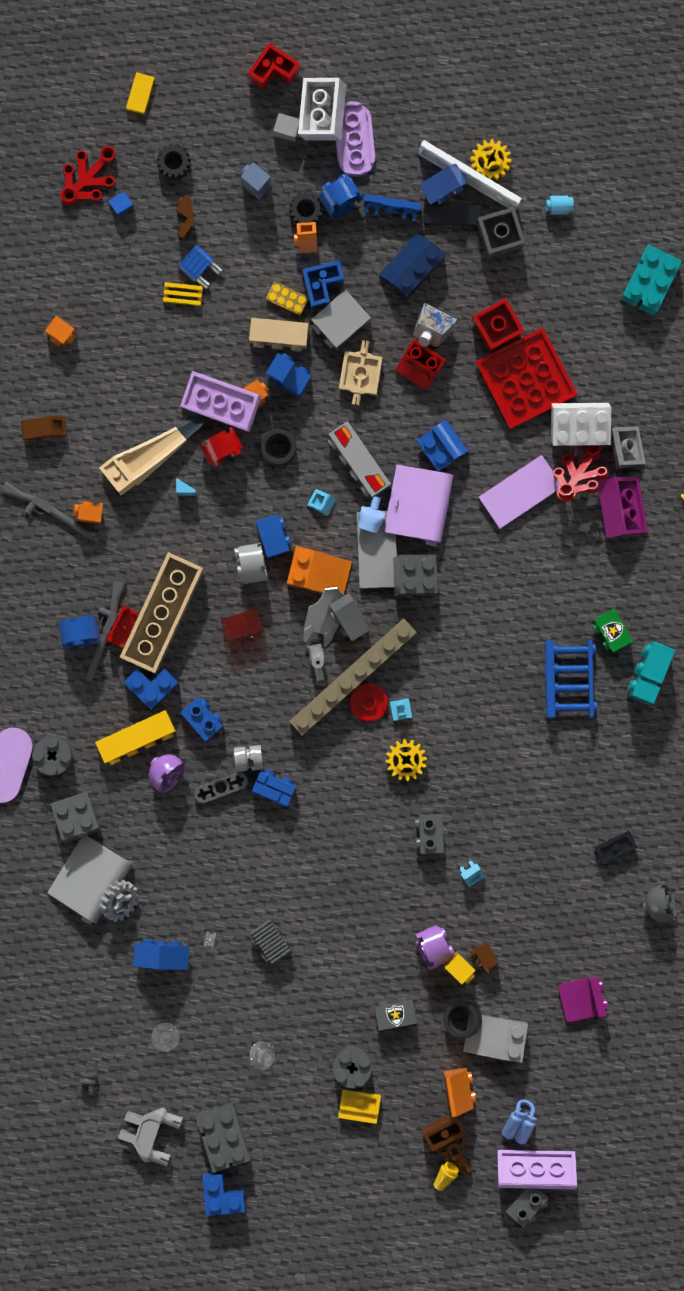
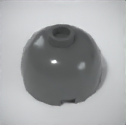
[643,884,677,923]

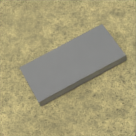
[357,511,397,589]

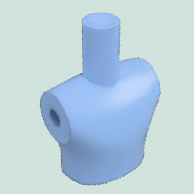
[358,496,385,534]

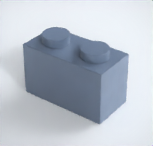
[241,162,271,200]

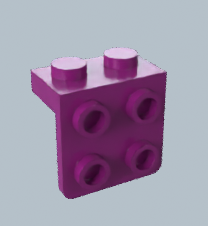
[558,976,608,1022]

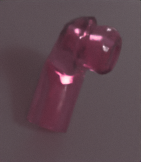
[569,445,586,471]

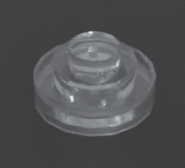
[151,1023,180,1052]
[249,1041,275,1070]

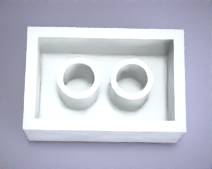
[298,78,347,141]
[551,403,611,446]

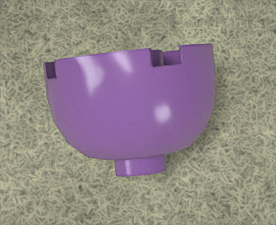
[149,754,187,793]

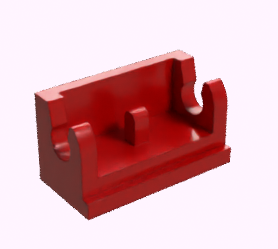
[107,605,140,648]

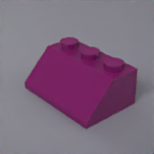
[598,476,648,538]

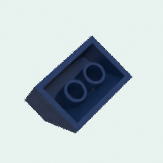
[379,233,445,300]

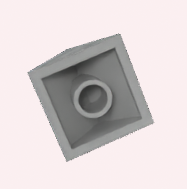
[611,427,646,469]

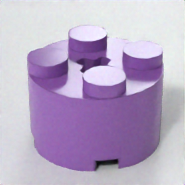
[414,925,455,970]

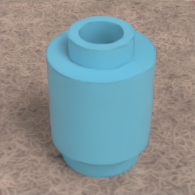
[545,195,574,215]

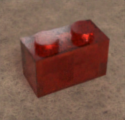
[221,608,264,645]

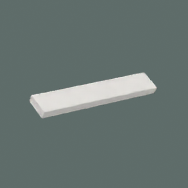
[418,140,522,211]

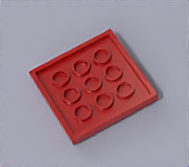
[475,328,578,430]

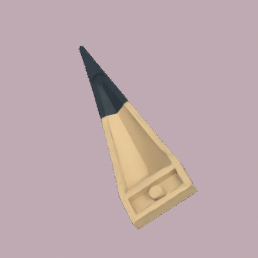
[99,414,212,496]

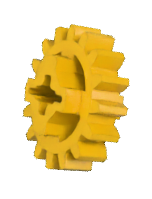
[470,139,512,181]
[385,739,427,781]

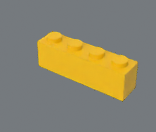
[95,710,176,765]

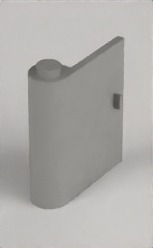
[47,836,133,925]

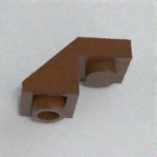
[175,194,195,242]
[21,416,67,440]

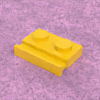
[338,1089,381,1124]

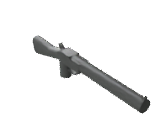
[2,481,96,540]
[85,581,126,682]

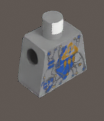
[413,303,457,347]

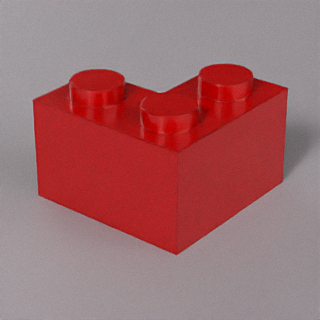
[248,42,301,90]

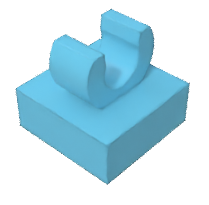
[390,699,412,721]
[460,861,485,887]

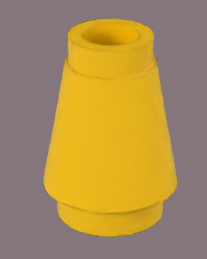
[434,1162,459,1191]

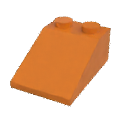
[287,546,352,594]
[443,1068,476,1117]

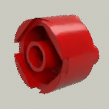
[199,427,243,467]

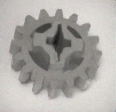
[99,880,139,922]

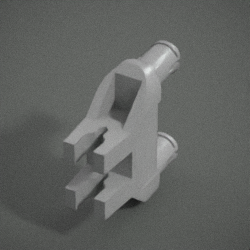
[118,1108,183,1166]

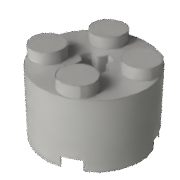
[234,543,268,584]

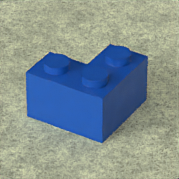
[302,260,344,310]
[266,353,311,398]
[124,669,179,710]
[133,939,189,970]
[203,1171,246,1216]

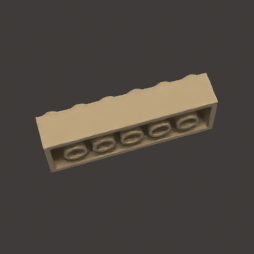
[120,552,204,674]

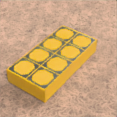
[266,282,308,316]

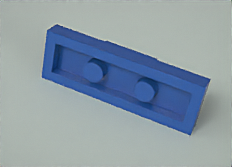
[364,194,421,223]

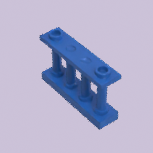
[544,640,597,718]

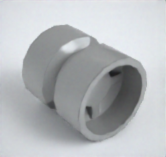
[234,745,263,772]

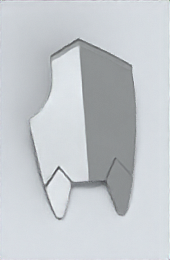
[303,587,344,647]

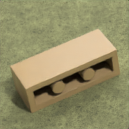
[249,318,309,352]

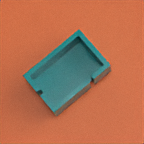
[621,244,682,316]
[627,641,675,705]

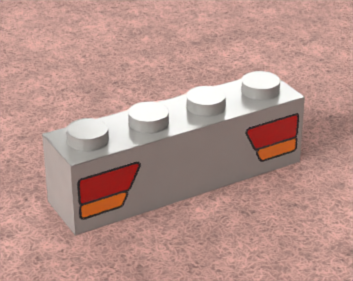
[328,421,391,499]

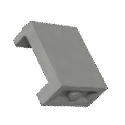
[311,290,371,351]

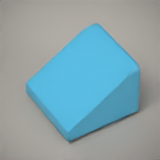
[176,479,196,496]
[307,489,336,516]

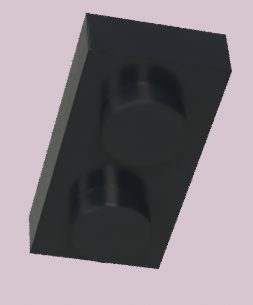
[594,830,638,865]

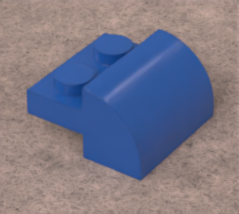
[416,420,469,472]

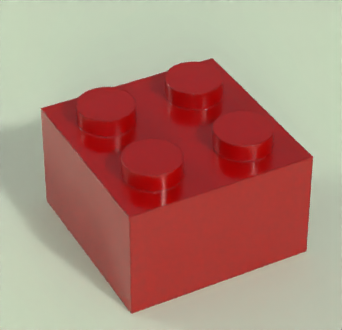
[471,298,525,353]

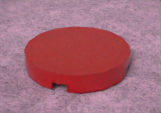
[350,683,388,722]

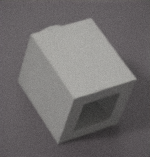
[273,113,301,142]

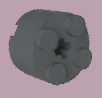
[32,737,73,776]
[333,1047,372,1088]

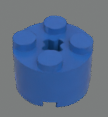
[319,174,363,218]
[59,616,100,649]

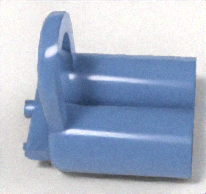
[502,1100,536,1144]

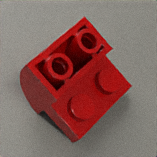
[395,339,446,391]

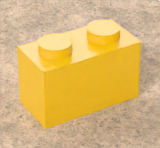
[444,952,475,984]

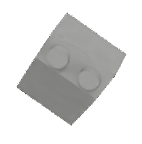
[463,1013,528,1063]

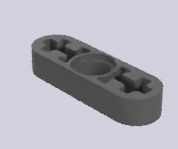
[194,772,248,803]

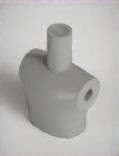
[307,644,325,681]

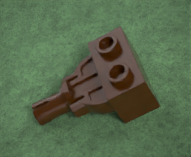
[421,1113,472,1176]

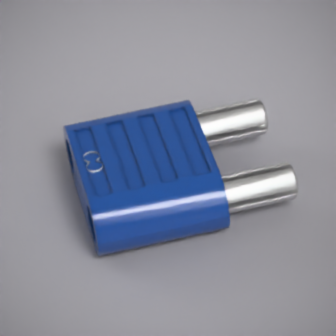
[178,245,222,289]

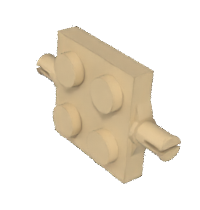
[339,340,382,406]

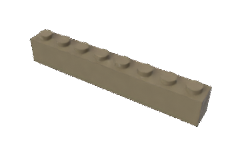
[289,618,417,736]

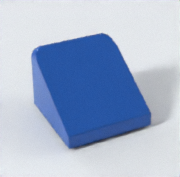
[108,192,134,218]

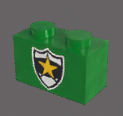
[592,608,633,654]

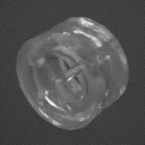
[203,931,217,950]

